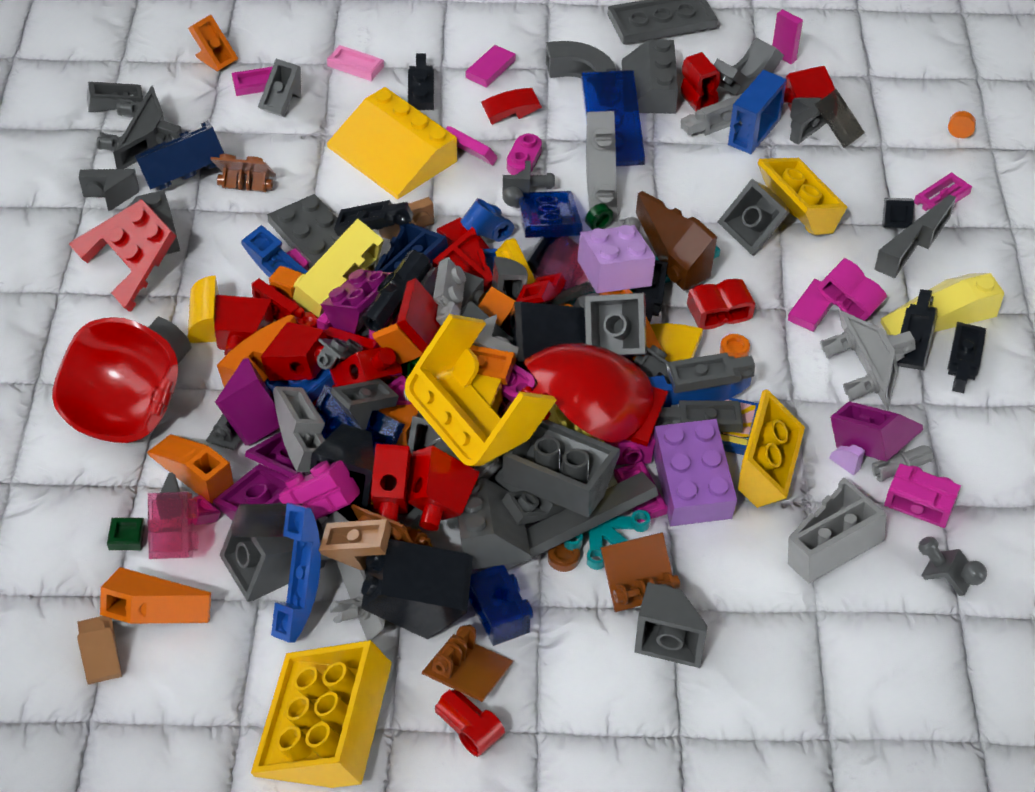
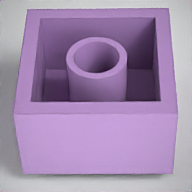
[577,225,656,294]

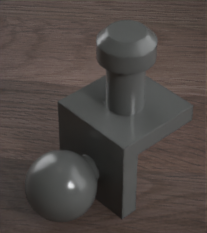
[502,161,555,207]
[918,537,987,596]

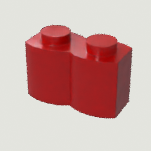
[681,52,720,112]
[687,279,755,329]

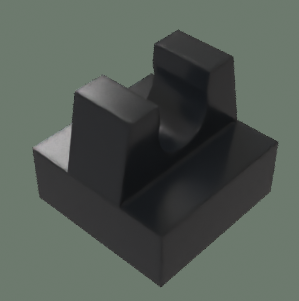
[882,198,914,228]

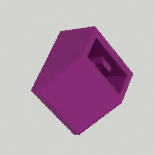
[320,269,391,334]
[830,401,923,462]

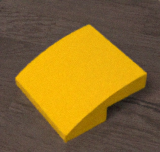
[630,323,703,362]

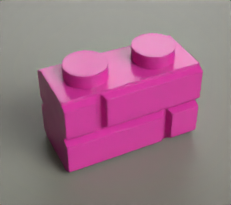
[279,460,360,520]
[884,463,961,528]

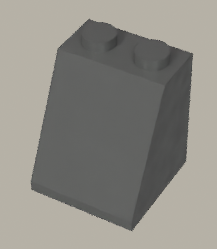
[219,503,327,602]

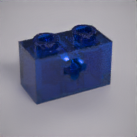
[469,565,533,646]

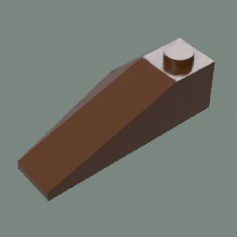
[636,191,717,291]

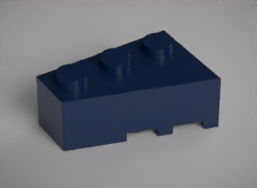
[135,120,225,191]
[374,222,448,273]

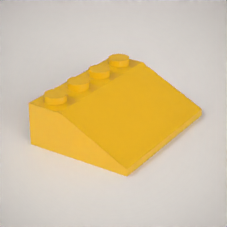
[327,87,457,199]
[251,640,392,788]

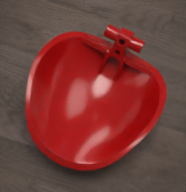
[52,317,178,443]
[521,343,654,443]

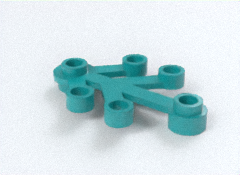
[564,510,650,570]

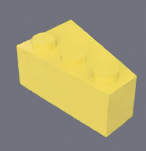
[293,219,384,318]

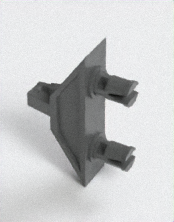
[97,85,182,169]

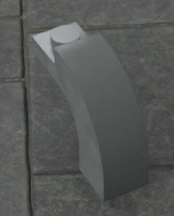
[714,37,784,96]
[546,41,616,107]

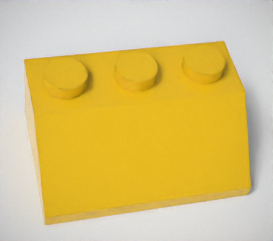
[757,158,847,235]
[738,389,805,508]

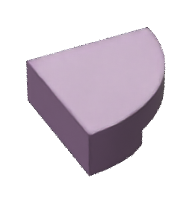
[829,445,865,476]

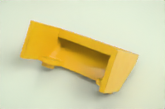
[405,314,556,466]

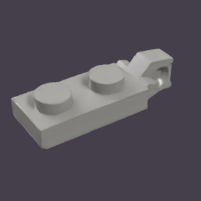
[681,94,742,136]
[433,257,466,326]

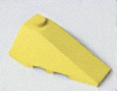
[880,273,1004,335]

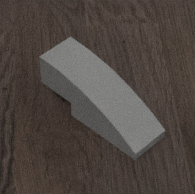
[273,386,325,472]

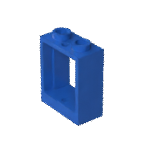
[728,70,787,154]

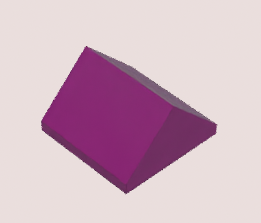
[215,358,279,445]

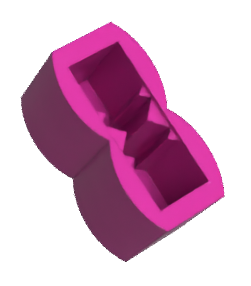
[817,258,887,321]

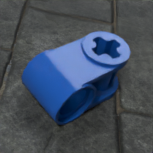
[460,198,514,242]

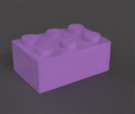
[653,419,737,527]

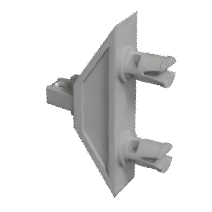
[586,111,618,222]
[820,309,916,411]
[320,511,385,641]

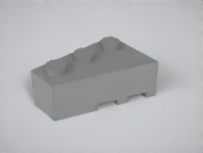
[788,477,887,584]

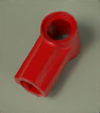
[435,689,505,757]

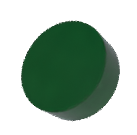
[585,203,613,230]

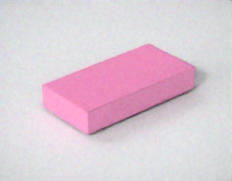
[327,45,384,81]

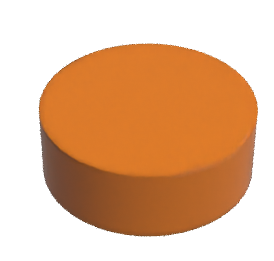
[948,111,976,138]
[720,334,750,358]

